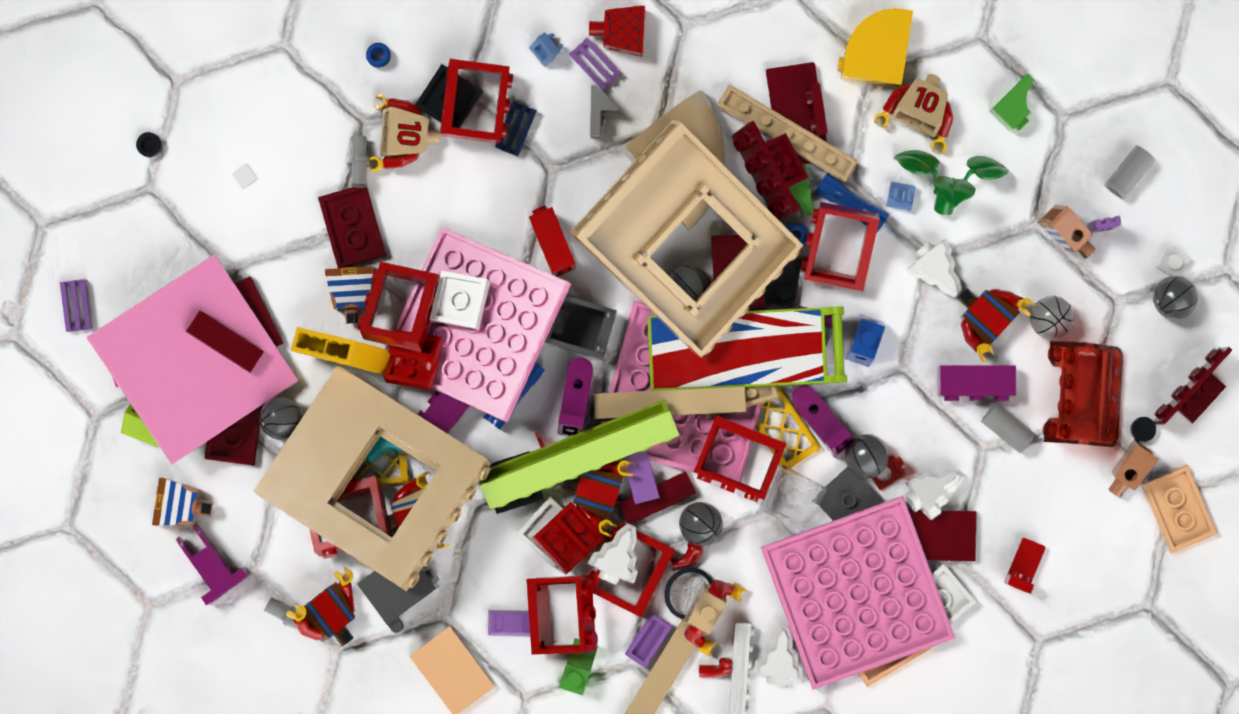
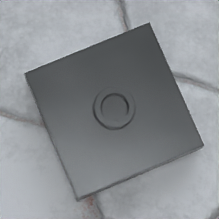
[812,466,884,521]

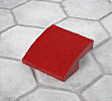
[383,329,443,391]
[532,502,605,575]

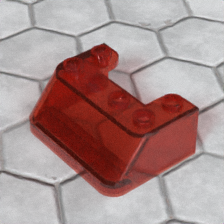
[1043,341,1123,447]

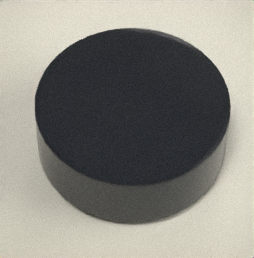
[136,132,162,158]
[1130,417,1156,442]

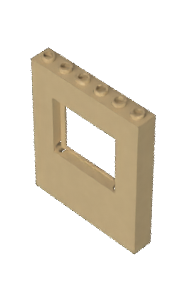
[569,119,803,358]
[253,365,491,592]

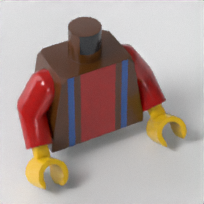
[957,288,1036,362]
[562,461,635,537]
[286,567,355,647]

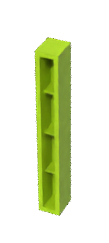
[479,399,679,510]

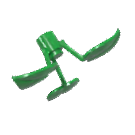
[894,150,1009,215]

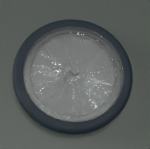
[664,567,713,619]

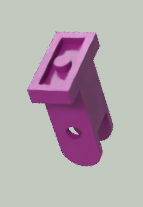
[557,357,593,436]
[792,385,852,458]
[176,524,250,606]

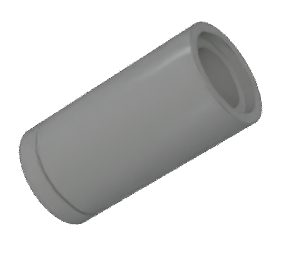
[1104,145,1156,200]
[981,402,1036,453]

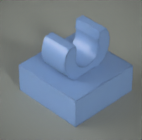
[529,32,563,67]
[886,181,916,211]

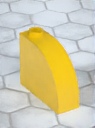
[837,8,913,88]
[291,327,390,375]

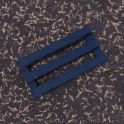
[495,101,537,157]

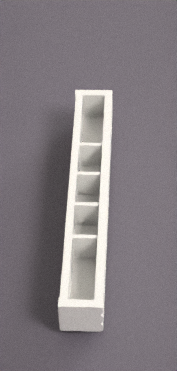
[729,622,754,714]

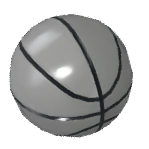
[1030,296,1075,340]

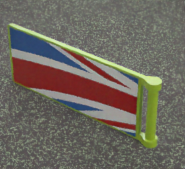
[648,306,847,391]

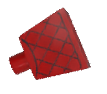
[589,5,645,57]

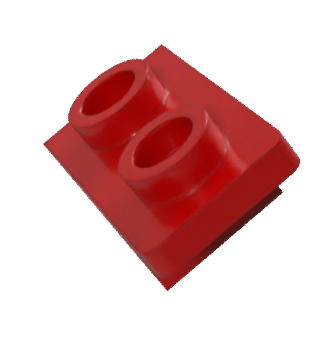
[1004,538,1046,594]

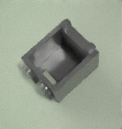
[544,295,617,361]
[357,566,440,633]

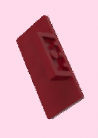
[765,62,828,164]
[732,121,809,222]
[1153,346,1233,425]

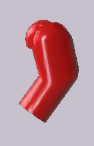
[671,542,703,571]
[699,657,733,678]

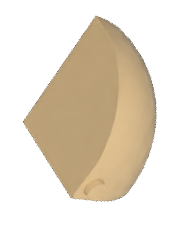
[625,90,725,231]

